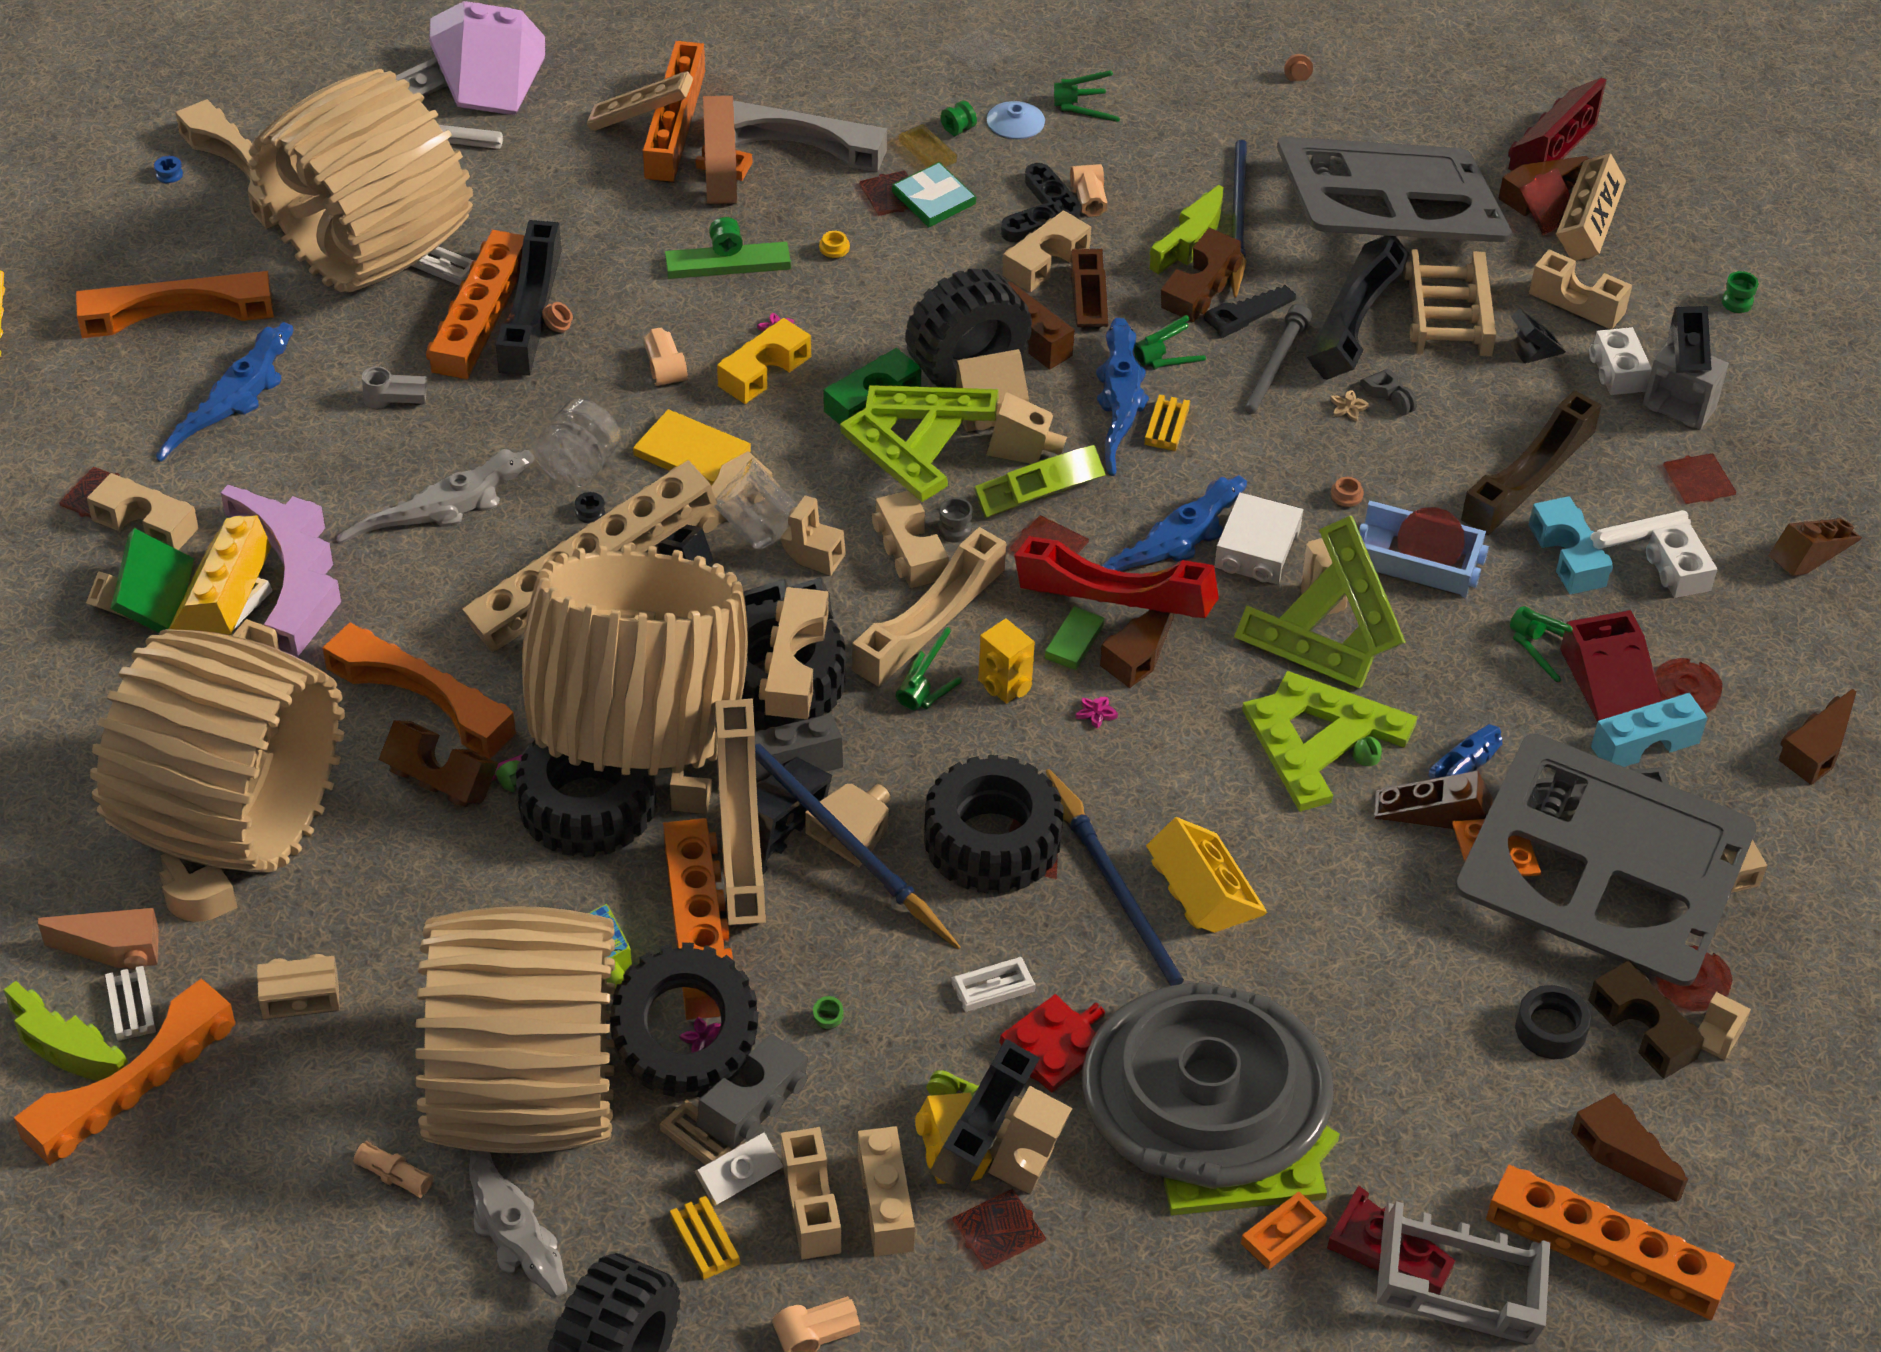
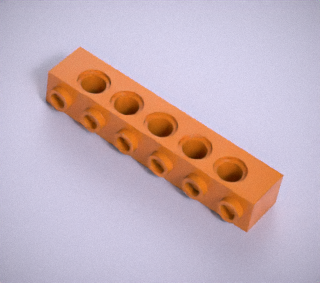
[426,229,525,380]
[663,818,733,1020]
[1486,1165,1735,1321]

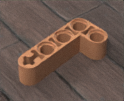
[703,95,737,204]

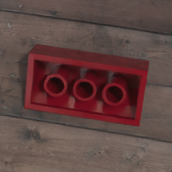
[1508,77,1607,171]

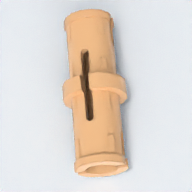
[353,1141,434,1198]

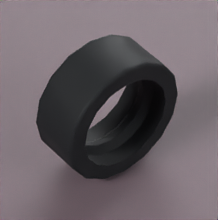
[1515,985,1591,1059]

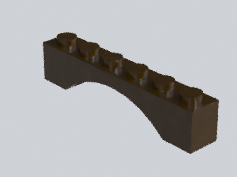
[1461,390,1602,536]

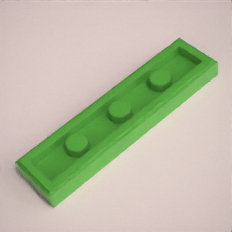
[665,242,791,279]

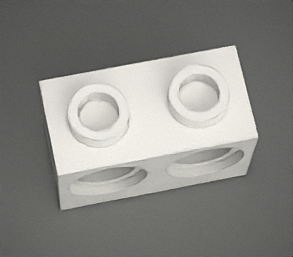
[1589,327,1652,395]
[1646,523,1717,598]

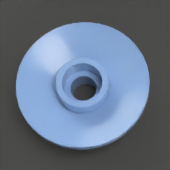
[987,101,1045,139]

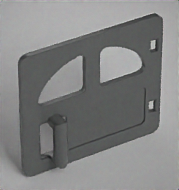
[1277,137,1512,242]
[1456,734,1757,986]

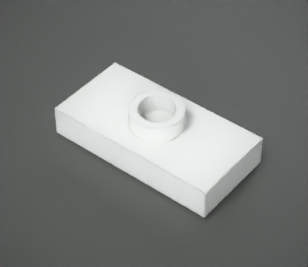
[695,1132,783,1206]

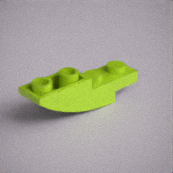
[1149,185,1224,275]
[974,445,1106,518]
[3,981,128,1081]

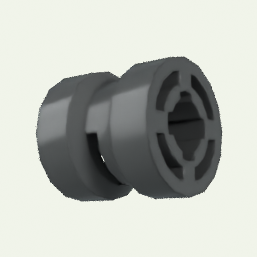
[939,497,972,542]

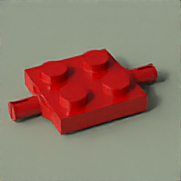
[999,994,1105,1093]

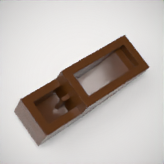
[1070,249,1108,327]

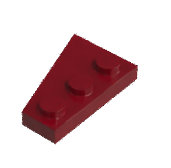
[1327,1185,1455,1295]

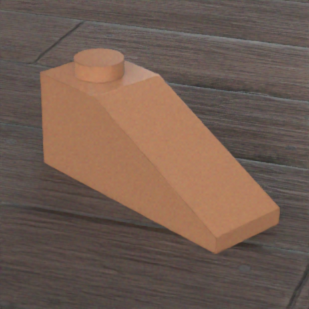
[38,908,159,970]

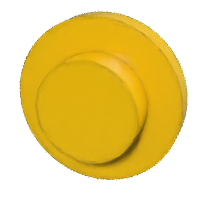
[819,231,850,258]

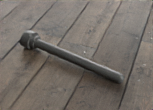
[1245,304,1312,414]

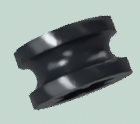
[575,492,605,523]

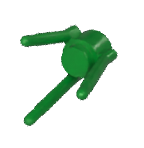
[1054,70,1120,122]
[1133,315,1206,370]
[1510,606,1573,682]
[895,627,962,711]

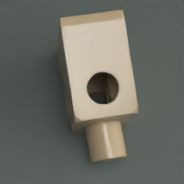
[986,392,1067,464]
[805,784,891,867]

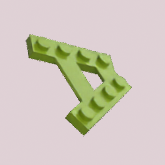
[840,385,999,502]
[1234,516,1406,688]
[1242,671,1418,812]
[1164,1125,1340,1216]

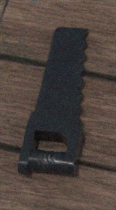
[1204,285,1296,338]

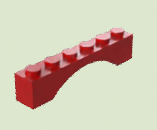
[1014,536,1219,618]

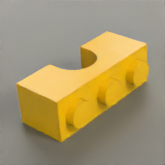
[717,318,811,404]

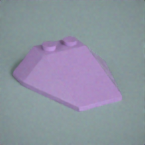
[429,1,545,114]

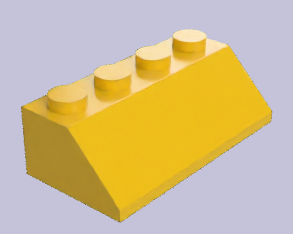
[169,515,272,635]

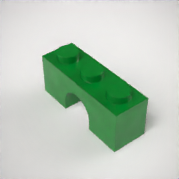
[823,347,922,425]

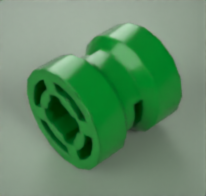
[1722,271,1759,313]

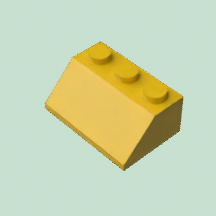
[1146,817,1268,933]

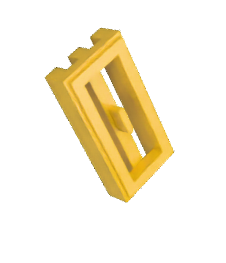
[1144,394,1190,451]
[670,1196,740,1280]

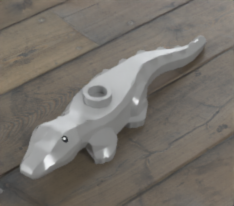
[337,449,535,543]
[469,1150,567,1298]

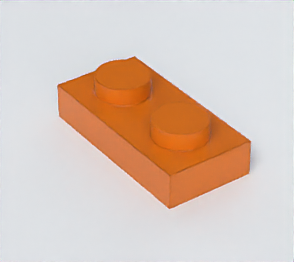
[1241,1192,1327,1270]

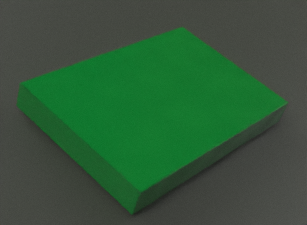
[110,528,194,633]

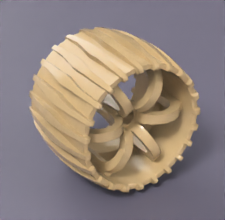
[249,69,473,292]
[522,544,748,775]
[90,629,345,872]
[415,906,615,1153]

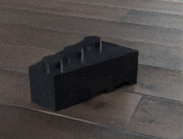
[756,757,832,874]

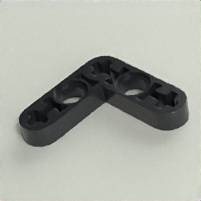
[1001,163,1081,243]

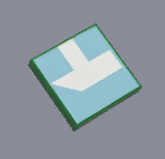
[892,162,977,227]

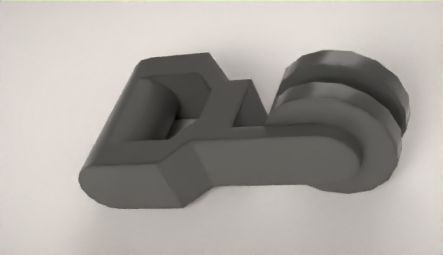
[1360,369,1417,415]

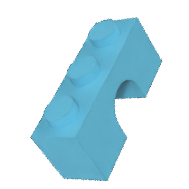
[1528,496,1613,594]
[1591,693,1708,767]

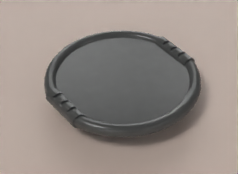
[1082,981,1334,1190]

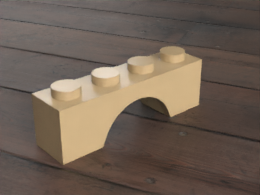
[759,587,828,719]

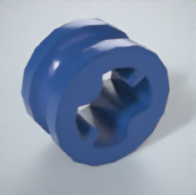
[154,156,183,183]

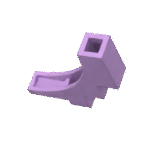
[221,485,341,657]

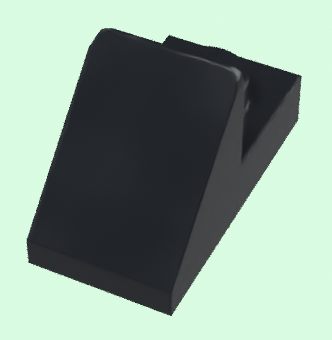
[1667,306,1712,373]
[1510,308,1566,364]

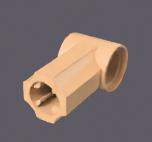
[1070,164,1107,217]
[644,328,688,386]
[772,1296,860,1352]

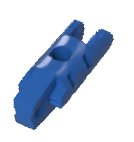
[1428,724,1503,779]

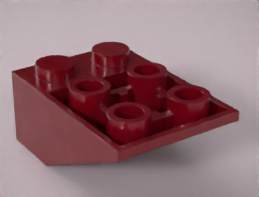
[1560,610,1662,723]

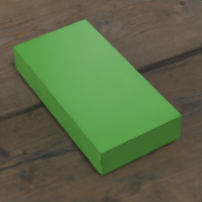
[1045,606,1105,670]

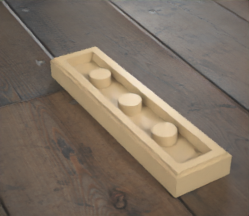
[587,71,693,131]

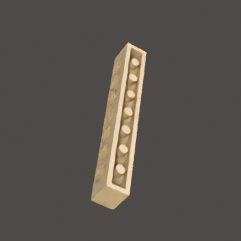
[463,460,717,652]

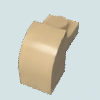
[780,496,846,576]
[159,853,237,922]

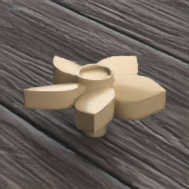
[1330,390,1369,421]

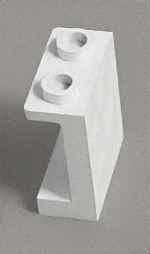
[1214,492,1303,585]

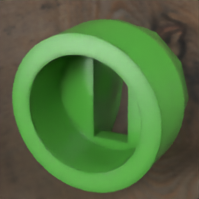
[1353,737,1382,766]
[496,760,520,792]
[813,996,844,1030]

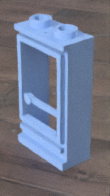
[1359,501,1489,598]

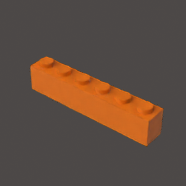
[643,41,705,182]

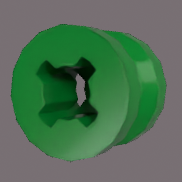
[940,100,977,137]
[709,217,743,257]

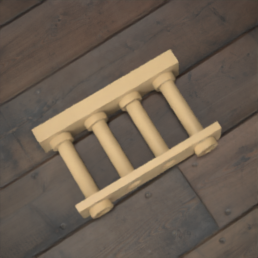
[1403,249,1496,356]

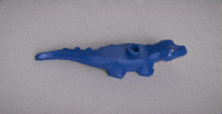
[1096,318,1149,476]
[156,322,294,462]
[1101,475,1247,571]

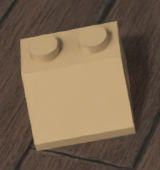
[956,349,1029,432]

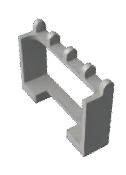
[1376,1201,1550,1344]

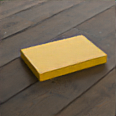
[633,409,751,486]

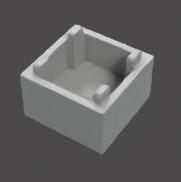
[1643,343,1729,430]

